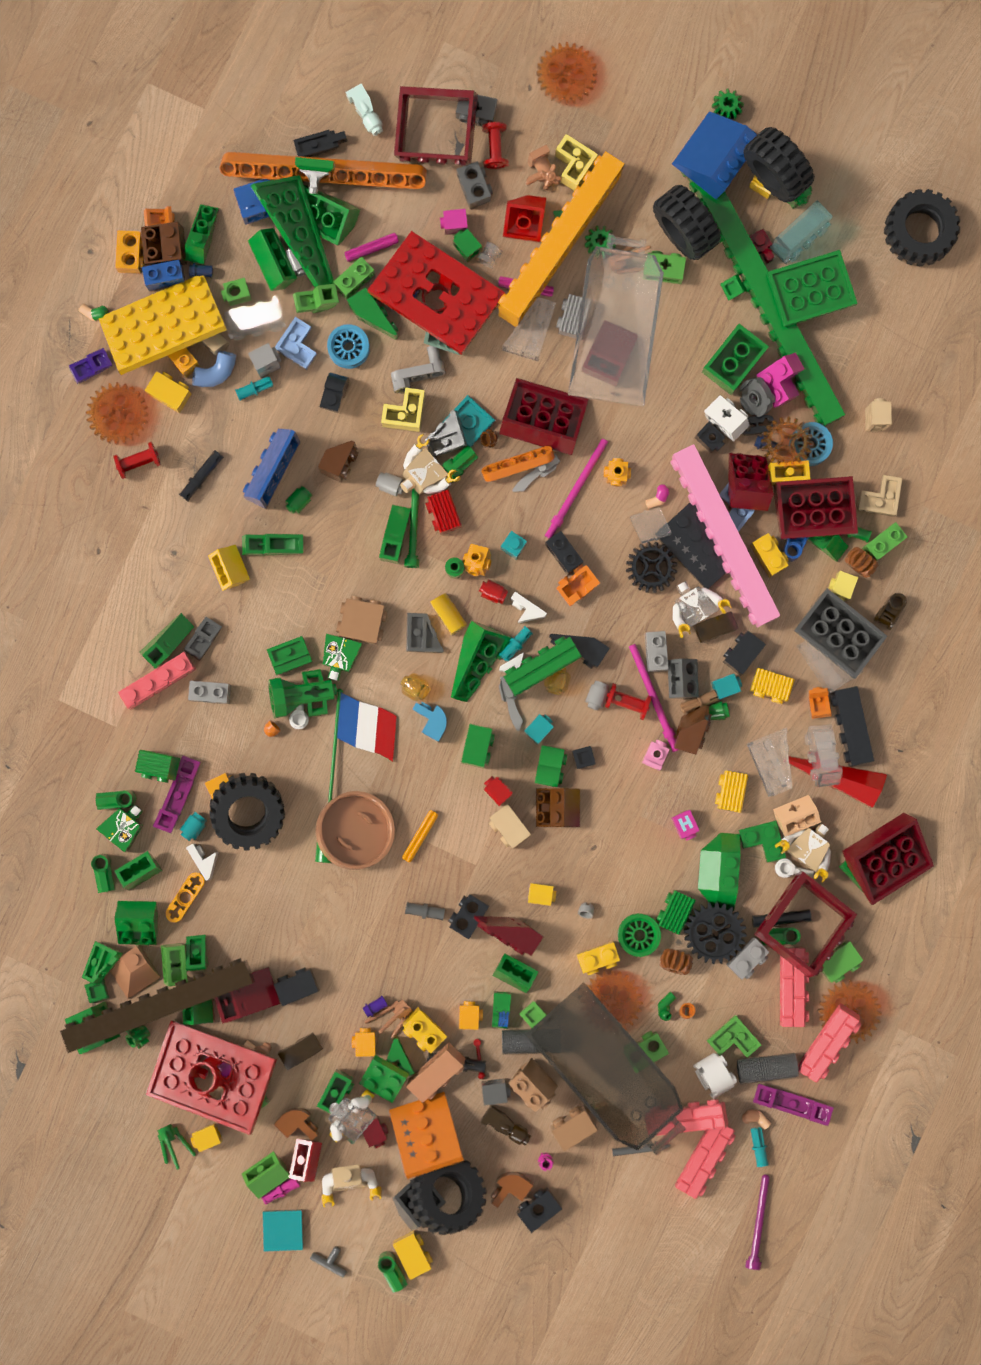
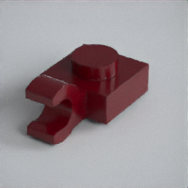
[749,229,774,264]

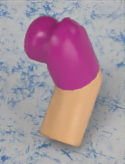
[645,484,669,509]

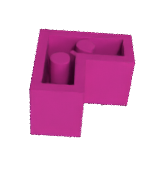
[757,353,804,408]

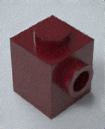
[360,1116,389,1149]

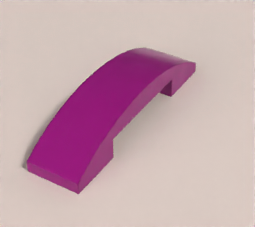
[153,755,201,834]
[753,1083,834,1126]

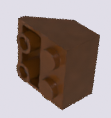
[141,222,187,265]
[318,440,359,483]
[674,705,712,755]
[536,788,580,827]

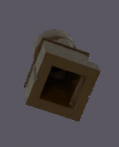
[480,1105,531,1146]

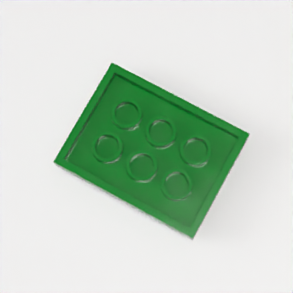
[767,250,858,327]

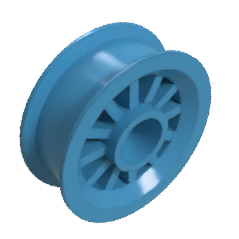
[327,324,370,369]
[789,422,833,466]

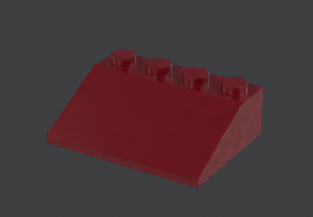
[499,378,589,455]
[773,476,858,539]
[842,813,934,905]

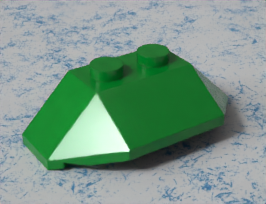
[698,833,741,911]

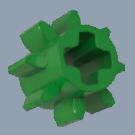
[126,1025,150,1049]

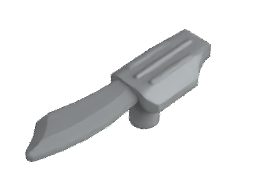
[512,454,560,492]
[499,677,523,731]

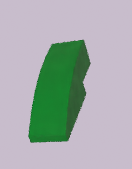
[242,534,304,556]

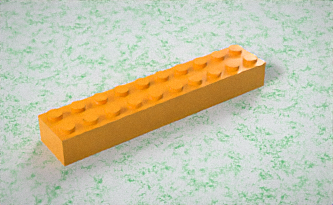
[498,151,624,328]

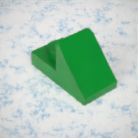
[808,535,848,562]
[186,935,209,971]
[386,1037,415,1076]

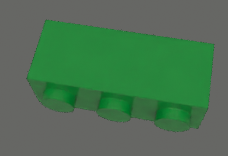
[248,228,297,291]

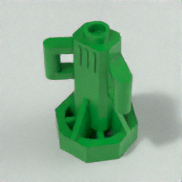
[268,669,337,719]

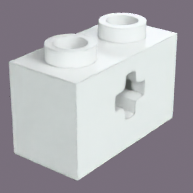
[704,395,750,442]

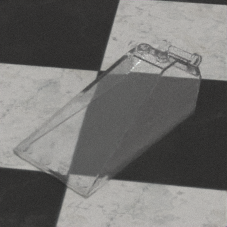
[568,234,664,407]

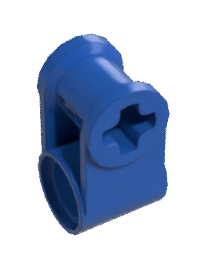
[782,537,809,562]

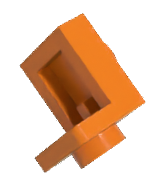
[144,206,175,226]
[808,687,831,719]

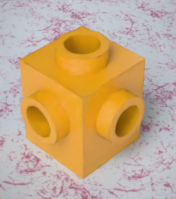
[604,458,631,487]
[463,544,492,576]

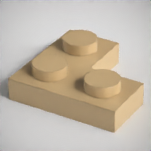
[858,475,902,516]

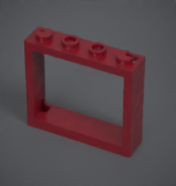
[394,86,478,166]
[754,871,858,978]

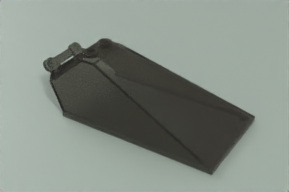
[525,982,686,1156]

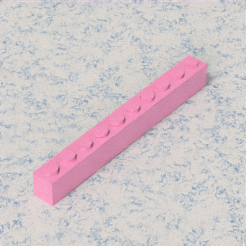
[671,444,780,628]

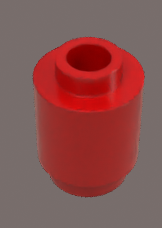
[479,579,508,604]

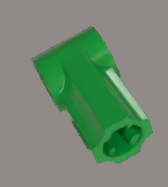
[442,445,479,483]
[95,790,137,810]
[91,854,115,893]
[761,927,801,946]
[378,1251,408,1293]

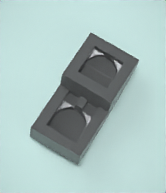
[184,617,222,661]

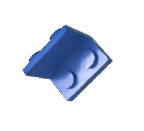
[234,179,270,225]

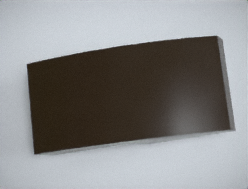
[693,611,739,643]
[278,1033,323,1070]

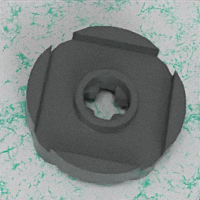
[740,377,775,417]

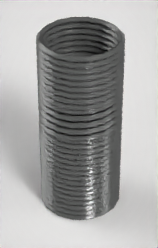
[502,1028,561,1055]
[737,1052,799,1084]

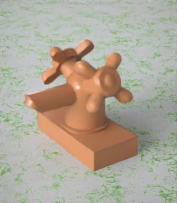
[525,145,561,190]

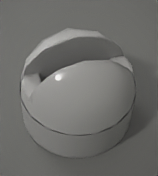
[578,902,594,919]

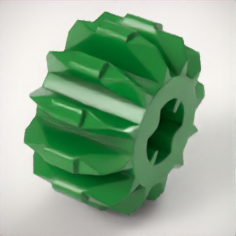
[711,88,744,120]
[584,225,616,258]

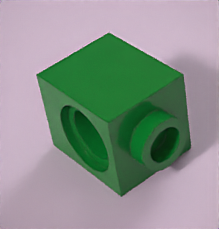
[453,228,482,263]

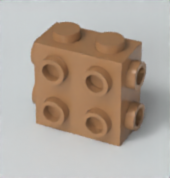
[336,596,388,645]
[508,1058,558,1112]

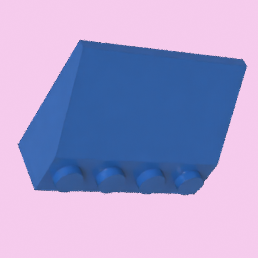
[672,111,758,199]
[243,428,300,509]

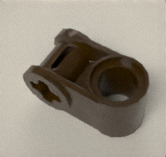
[873,593,907,630]

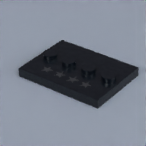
[655,503,749,589]

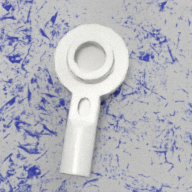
[289,704,309,730]
[775,859,814,878]

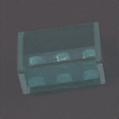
[770,200,833,264]

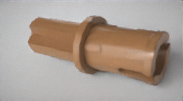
[680,690,719,714]

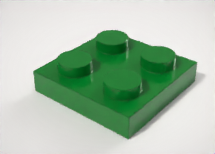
[359,1054,409,1103]

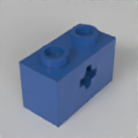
[142,260,185,291]

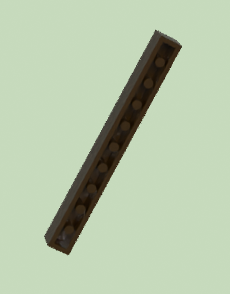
[60,958,255,1053]

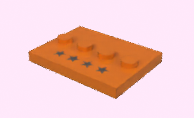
[389,1092,464,1179]

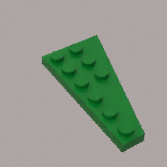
[251,175,334,288]

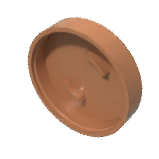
[316,791,395,870]

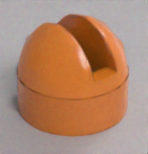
[264,720,281,737]
[679,1003,696,1019]

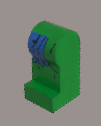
[492,991,511,1029]

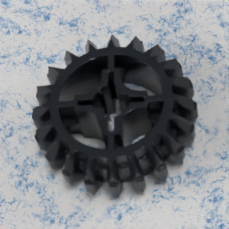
[626,542,677,593]

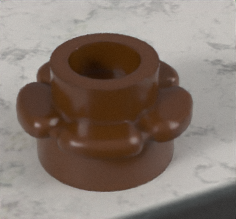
[480,429,498,448]

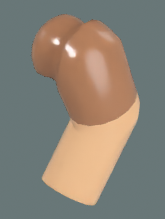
[243,1040,272,1055]
[742,1110,771,1130]

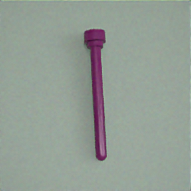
[745,1174,770,1270]

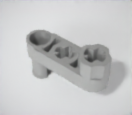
[391,346,446,394]

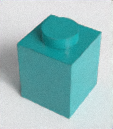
[500,531,527,559]
[711,674,742,700]
[524,714,554,744]

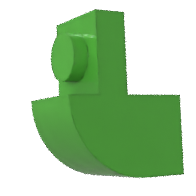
[293,284,339,313]

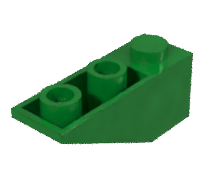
[185,204,219,264]
[347,287,398,340]
[379,505,411,564]
[139,613,194,669]

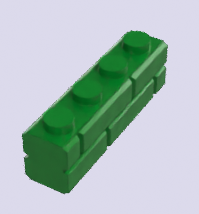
[503,636,582,697]

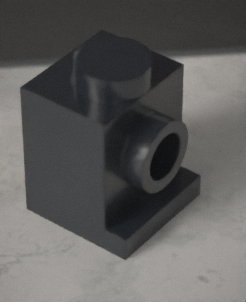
[695,421,725,453]

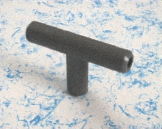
[310,1246,347,1278]

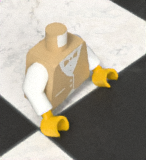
[400,434,461,494]
[775,823,831,883]
[322,1165,382,1207]

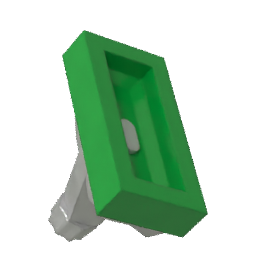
[295,157,335,194]

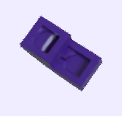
[69,348,112,384]

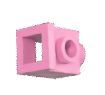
[642,740,669,771]

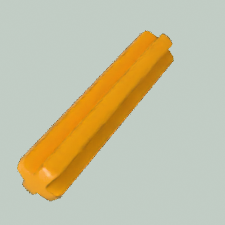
[402,810,438,863]

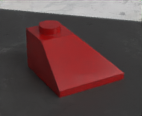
[503,195,546,242]

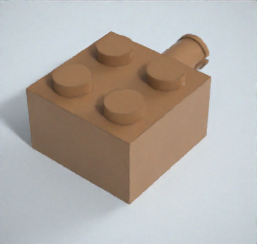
[551,1101,609,1152]

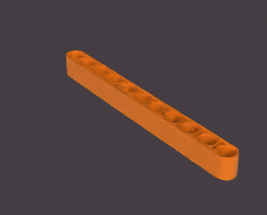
[220,152,427,189]

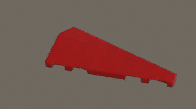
[785,756,887,808]

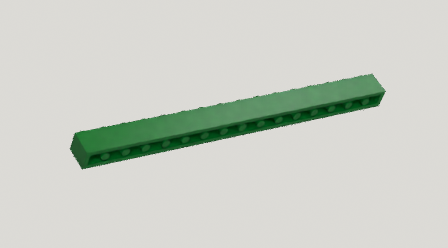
[681,172,845,427]

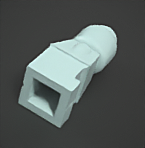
[346,84,383,136]

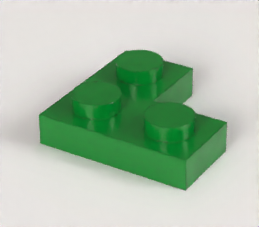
[738,820,786,863]

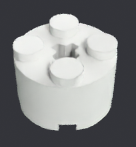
[693,1053,737,1099]

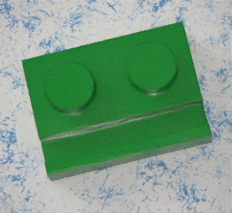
[266,636,312,676]

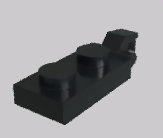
[293,130,347,157]

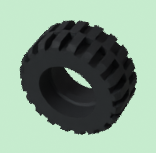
[743,127,815,203]
[653,185,721,260]
[884,189,961,266]
[209,773,285,851]
[408,1160,487,1235]

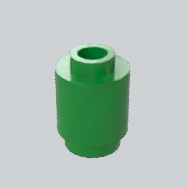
[285,486,313,514]
[445,557,464,579]

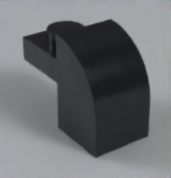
[319,372,349,413]

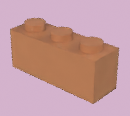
[406,1042,466,1103]

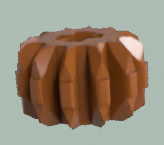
[845,547,879,578]
[659,949,693,975]

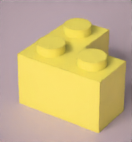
[555,134,598,191]
[381,388,425,432]

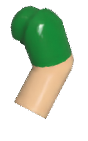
[79,304,108,321]

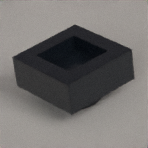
[572,746,596,769]

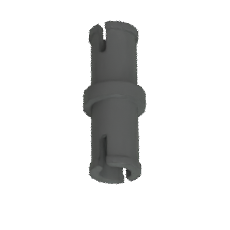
[405,902,445,921]

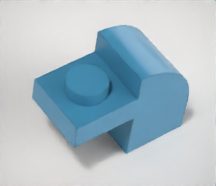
[413,702,447,742]

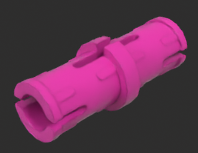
[538,1152,554,1171]
[261,1178,301,1205]

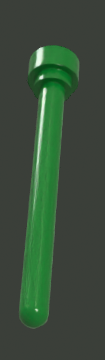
[404,488,420,568]

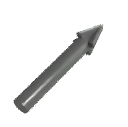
[612,1141,670,1156]

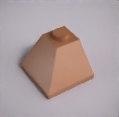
[110,945,161,999]

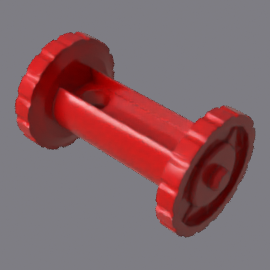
[482,122,509,169]
[113,441,161,479]
[605,683,652,720]

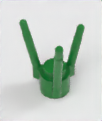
[157,1124,196,1170]

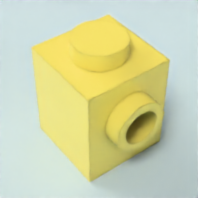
[828,571,858,601]

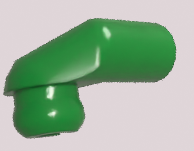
[658,992,676,1021]

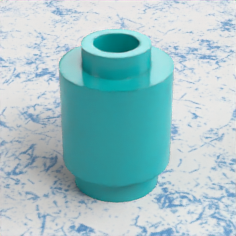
[180,812,207,841]

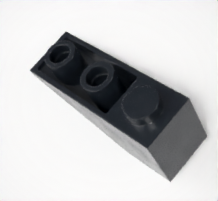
[549,634,610,669]

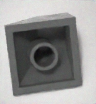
[393,1182,446,1231]

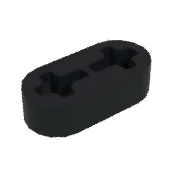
[742,415,775,436]

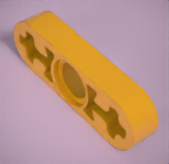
[165,872,205,923]

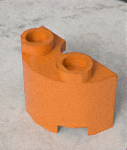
[556,564,600,606]

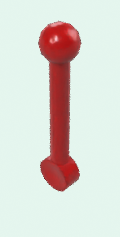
[473,1039,485,1080]

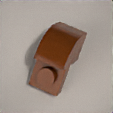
[274,1108,319,1141]
[491,1172,533,1208]

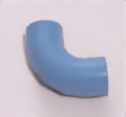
[192,351,237,387]

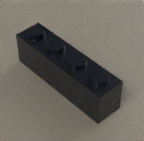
[830,686,874,767]

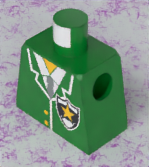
[323,633,363,681]
[96,804,143,852]

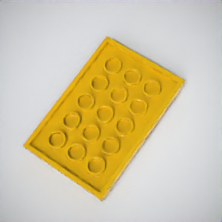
[99,276,227,375]

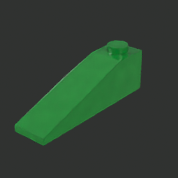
[303,185,361,245]
[451,621,511,702]

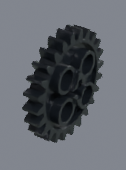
[684,901,747,964]

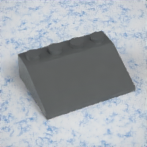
[794,588,887,679]

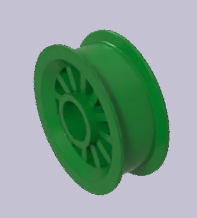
[618,913,661,957]

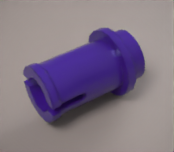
[363,996,388,1018]

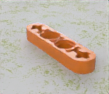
[481,446,555,482]

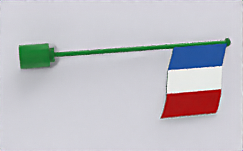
[315,689,397,863]

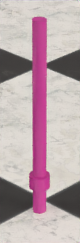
[545,439,608,539]
[629,644,678,752]

